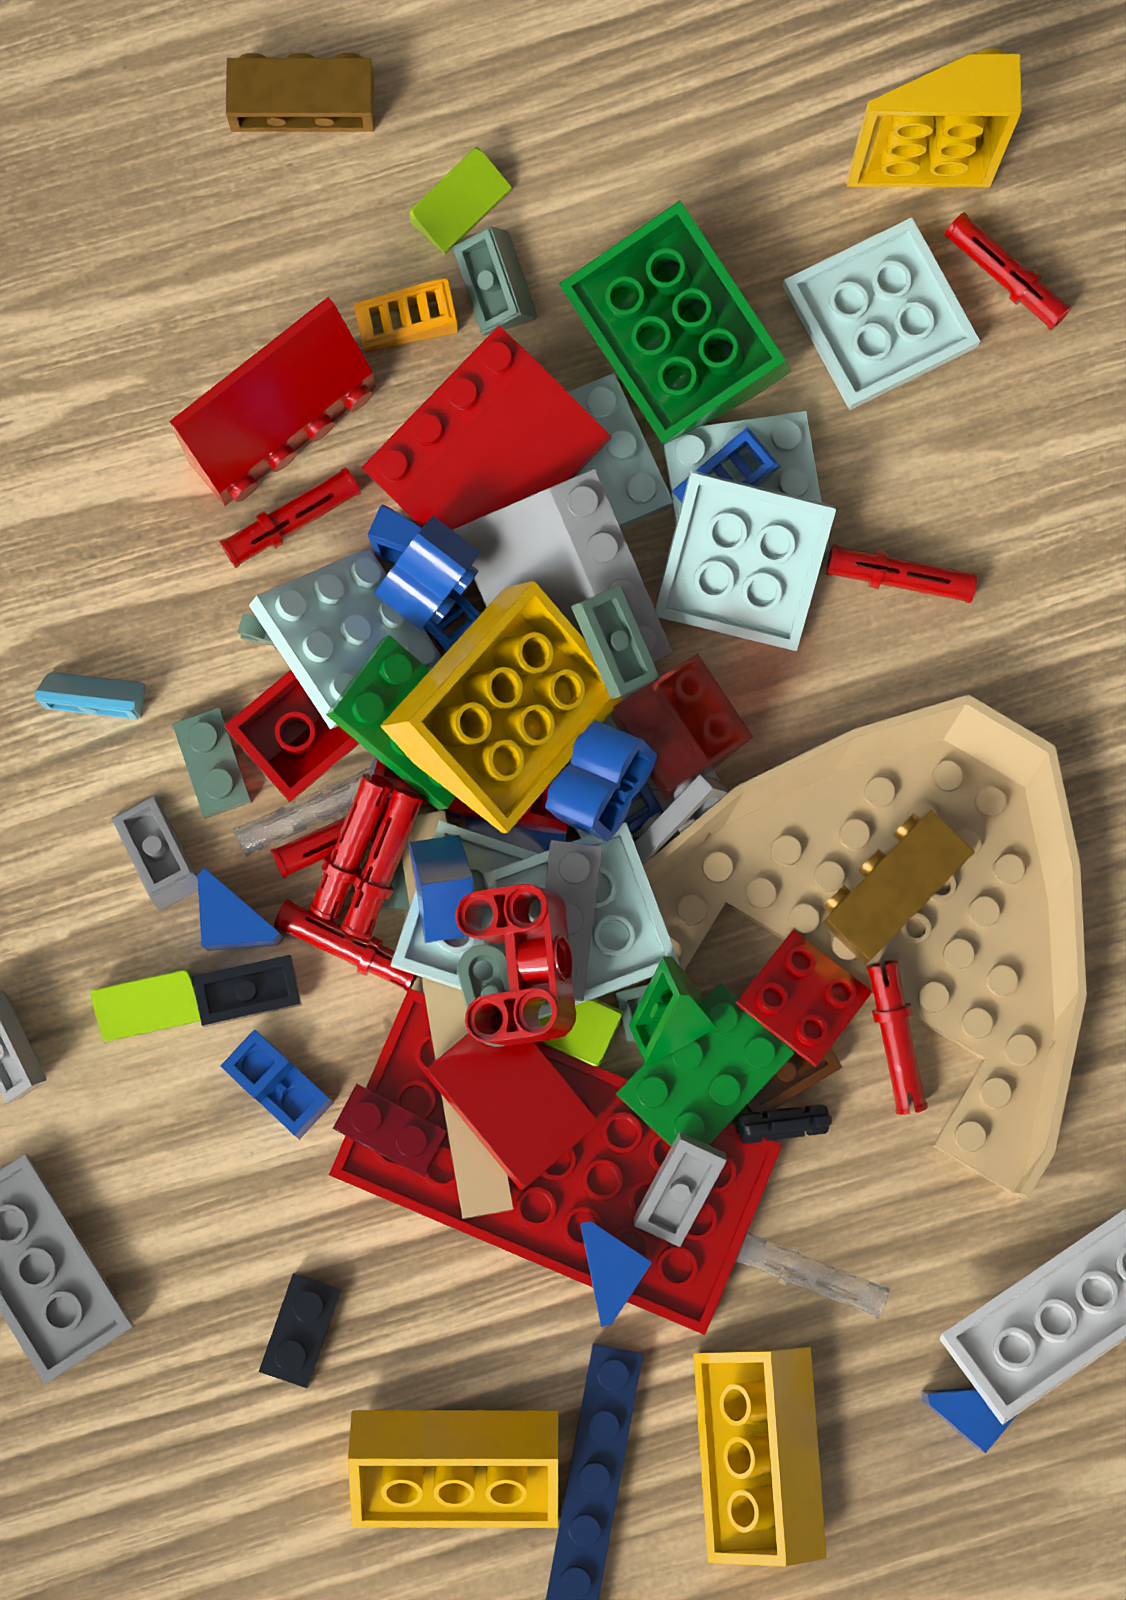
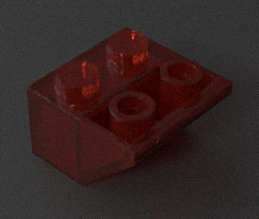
[611,653,753,801]

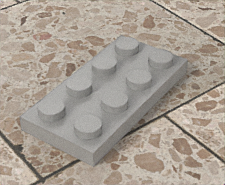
[0,1154,135,1385]

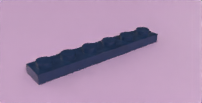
[545,1343,643,1600]

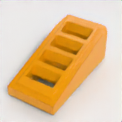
[354,278,458,352]

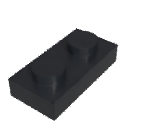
[192,955,302,1027]
[259,1273,342,1388]

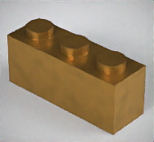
[226,53,374,132]
[822,810,975,965]

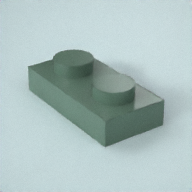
[571,585,660,699]
[172,708,252,819]

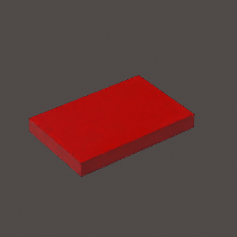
[423,1010,600,1190]

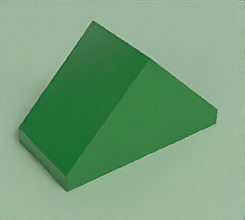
[629,956,717,1064]

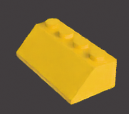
[693,1347,827,1567]
[348,1409,558,1528]

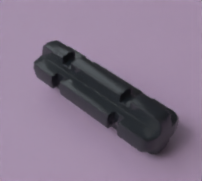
[735,1104,832,1144]

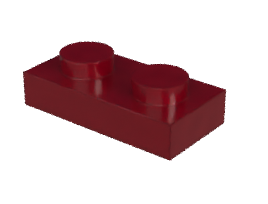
[332,1083,448,1177]

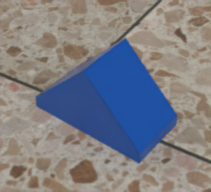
[409,835,474,944]
[197,868,284,951]
[580,1221,652,1327]
[921,1387,1018,1453]

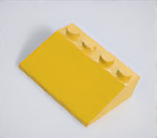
[847,48,1021,187]
[380,581,626,833]

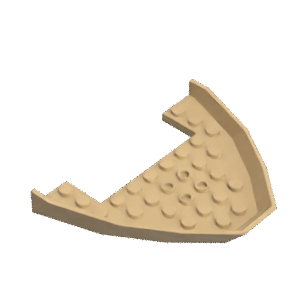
[643,694,1087,1199]

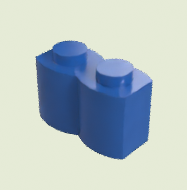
[374,516,481,631]
[545,720,657,842]

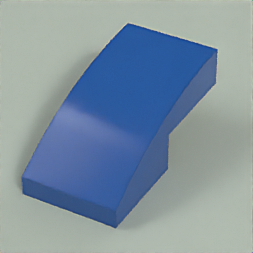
[220,1029,334,1140]

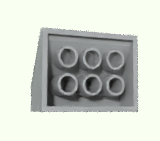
[453,469,673,662]

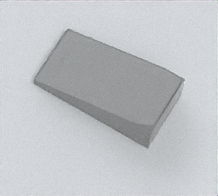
[111,795,198,910]

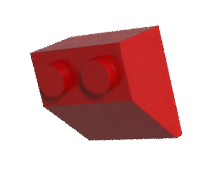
[224,670,360,803]

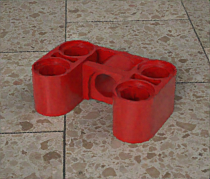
[455,884,577,1046]

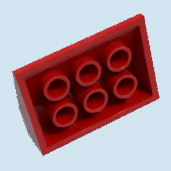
[169,297,376,506]
[361,325,612,530]

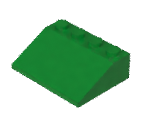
[559,200,792,445]

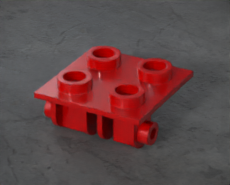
[735,929,872,1067]

